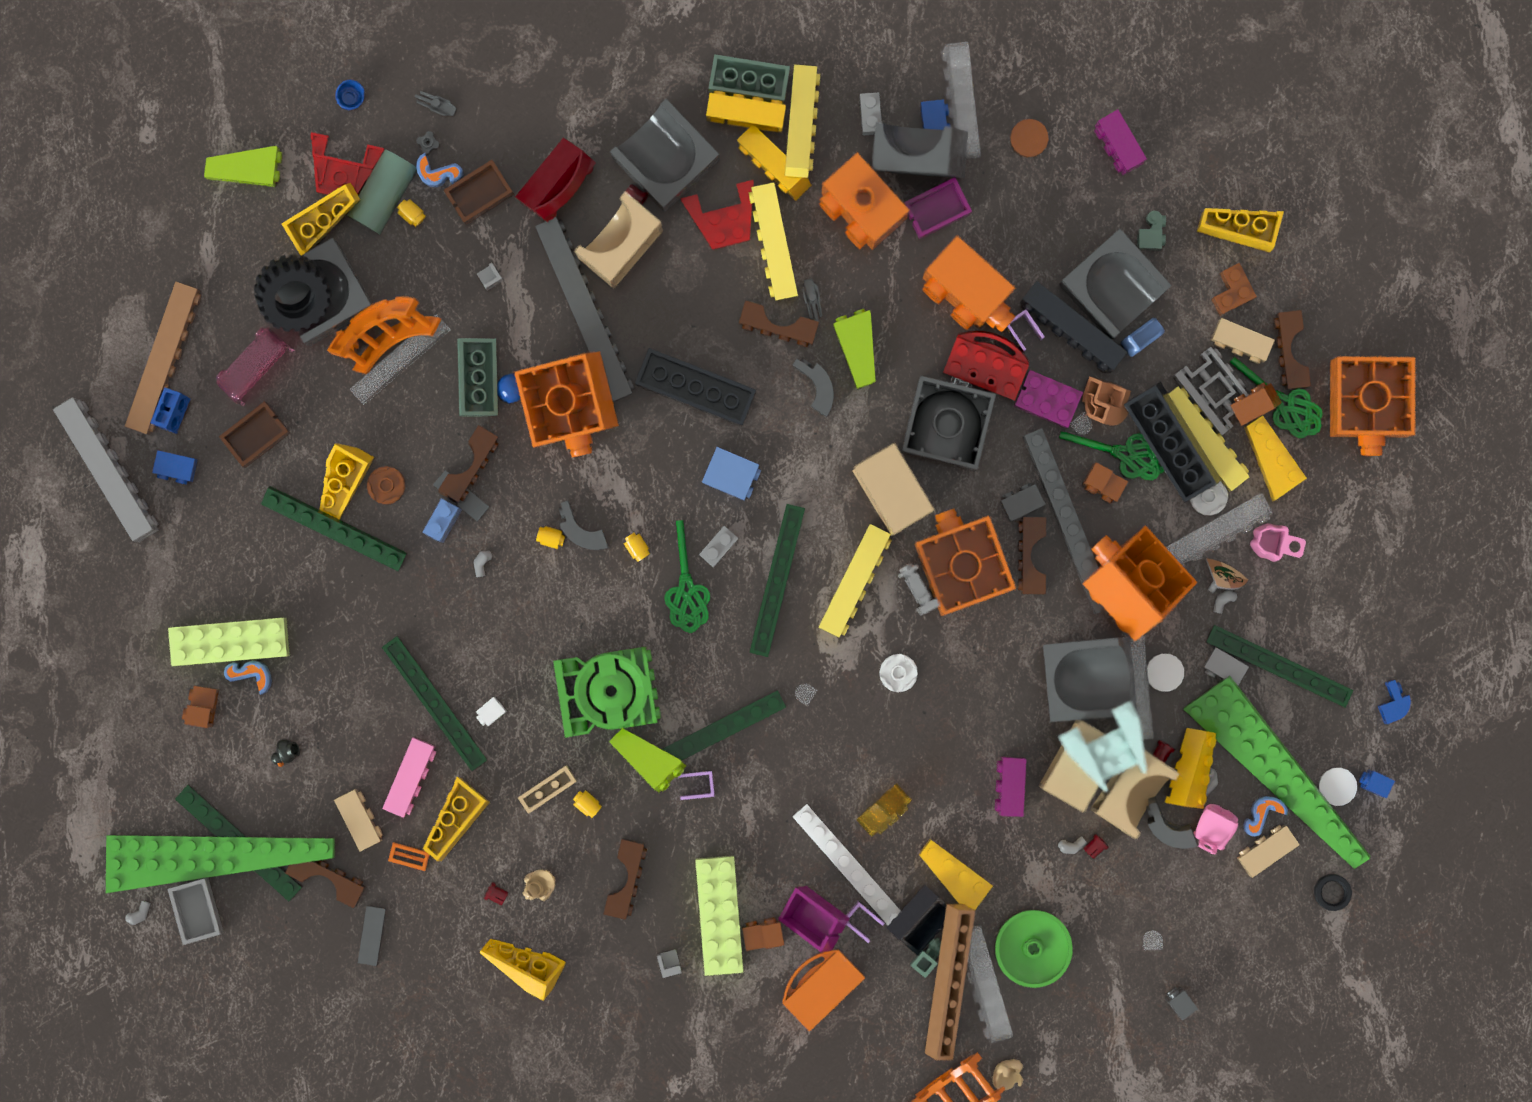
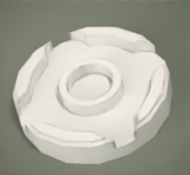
[1190,481,1228,515]
[879,654,918,692]
[1146,654,1184,691]
[1318,768,1357,806]

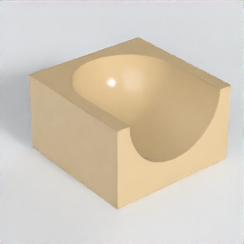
[575,192,663,289]
[852,443,934,536]
[1038,720,1106,812]
[1090,751,1179,839]

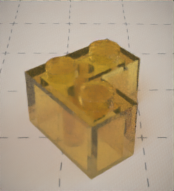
[856,783,912,837]

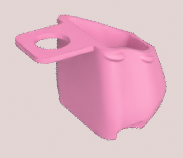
[1250,523,1306,562]
[1193,804,1239,854]

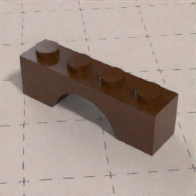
[739,300,819,347]
[1274,310,1311,390]
[438,425,499,504]
[1018,517,1046,594]
[604,838,647,920]
[285,860,366,908]

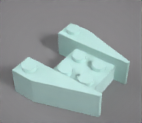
[1058,702,1147,792]

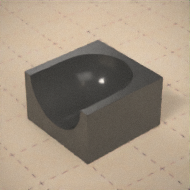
[610,99,720,213]
[872,123,968,178]
[1059,229,1172,339]
[277,238,373,347]
[901,376,996,472]
[1043,637,1137,722]

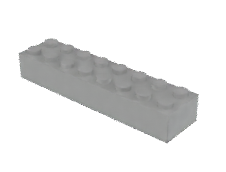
[53,397,159,542]

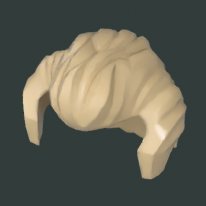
[523,870,555,901]
[992,1059,1023,1091]

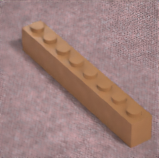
[125,282,201,435]
[925,904,975,1060]

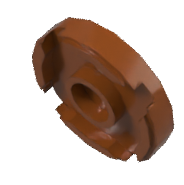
[1010,119,1049,158]
[367,466,406,505]

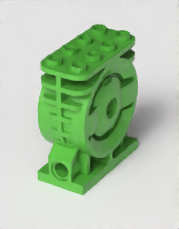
[553,647,661,737]

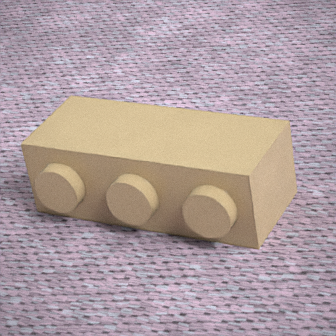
[1210,318,1275,364]
[518,765,578,814]
[334,789,383,851]
[1237,824,1300,878]

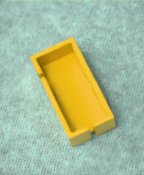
[706,91,786,133]

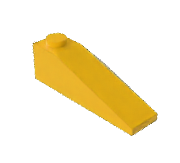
[320,443,374,520]
[480,939,566,1001]

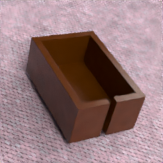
[443,160,514,225]
[219,401,291,468]

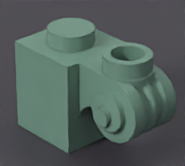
[1137,211,1166,251]
[910,937,941,978]

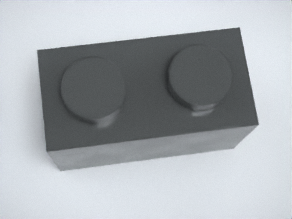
[1000,483,1046,522]
[1165,987,1198,1020]

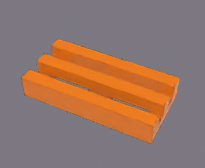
[388,842,430,871]

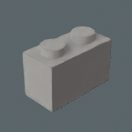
[859,92,882,135]
[699,526,739,568]
[1202,647,1249,685]

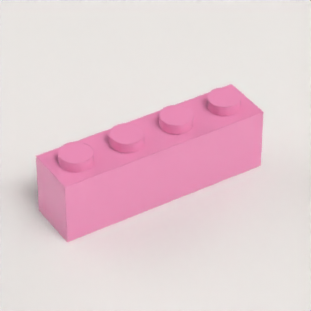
[382,737,437,818]

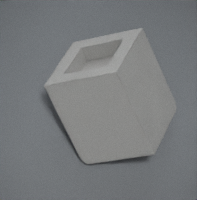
[477,262,503,291]
[657,949,682,978]

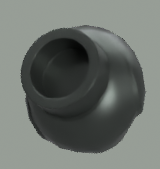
[271,739,300,767]

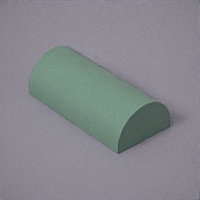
[708,54,790,104]
[346,149,417,235]
[457,338,498,417]

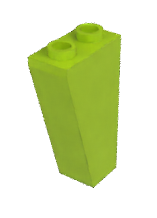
[204,146,282,187]
[833,309,875,389]
[609,728,686,793]

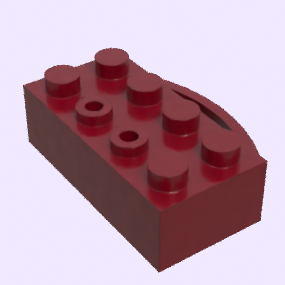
[515,138,596,222]

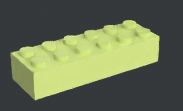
[168,618,290,666]
[696,856,743,976]

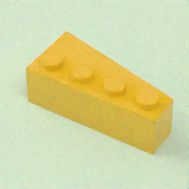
[737,124,812,201]
[282,183,360,255]
[1197,208,1284,253]
[1244,415,1307,501]
[1165,728,1216,809]
[423,777,490,862]
[919,839,993,910]

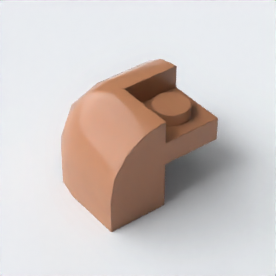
[1082,376,1131,426]

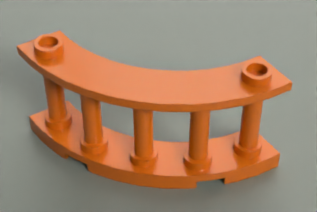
[327,297,441,375]
[911,1052,1005,1102]

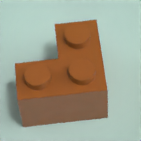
[1211,263,1257,316]
[1230,382,1282,426]
[1082,462,1128,504]
[182,686,219,728]
[742,917,784,951]

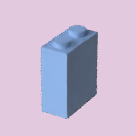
[702,447,761,501]
[423,499,462,543]

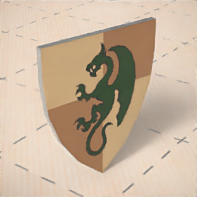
[1206,558,1248,593]

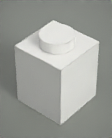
[476,697,507,726]

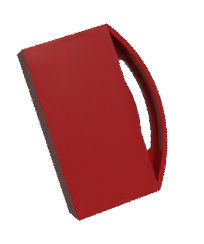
[943,331,1030,400]

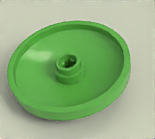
[995,910,1073,988]

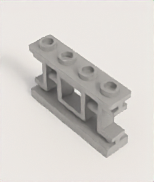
[1173,347,1251,436]
[897,563,940,615]

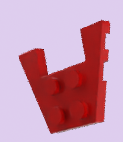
[311,132,385,195]
[681,180,754,250]

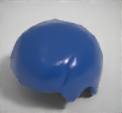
[335,79,364,110]
[497,373,521,403]

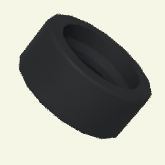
[1314,874,1352,911]

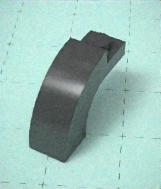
[792,358,834,418]
[559,501,609,550]
[1146,797,1198,849]

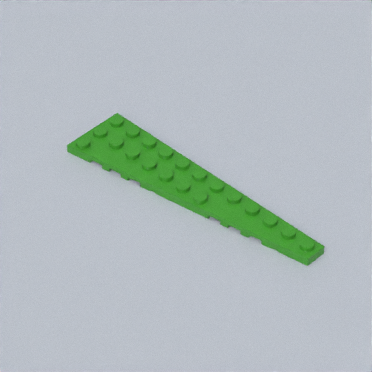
[1183,675,1371,869]
[106,835,335,893]

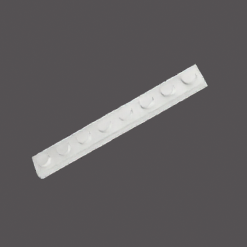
[792,804,901,925]

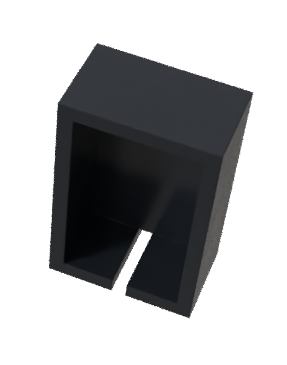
[887,885,947,956]

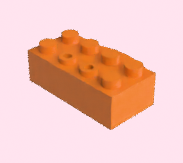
[783,949,865,1032]

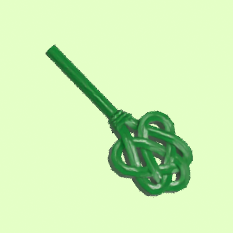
[1230,356,1323,439]
[1059,431,1165,481]
[664,520,710,633]

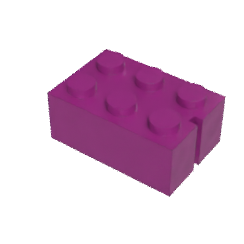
[1094,109,1147,175]
[903,177,972,239]
[1014,370,1083,429]
[995,757,1026,817]
[778,886,850,952]

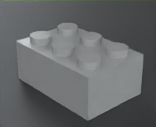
[168,877,224,945]

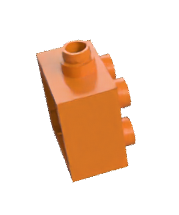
[819,153,909,250]
[922,236,1015,332]
[514,351,619,458]
[1330,357,1415,456]
[914,508,1016,616]
[1083,525,1198,641]

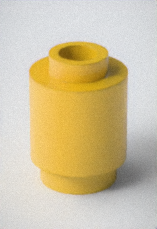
[397,199,426,227]
[536,526,566,549]
[624,533,650,562]
[573,790,602,818]

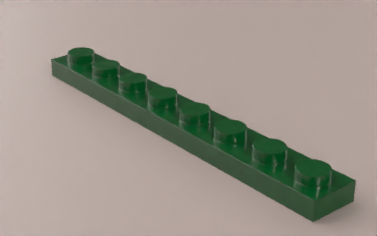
[261,486,407,571]
[749,504,805,657]
[1206,625,1354,708]
[382,636,487,771]
[661,690,786,761]
[175,785,302,902]

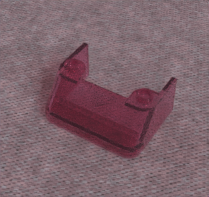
[216,327,294,406]

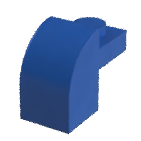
[1378,680,1411,724]

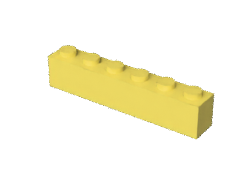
[785,65,820,178]
[749,183,798,301]
[1169,386,1249,492]
[819,524,892,637]

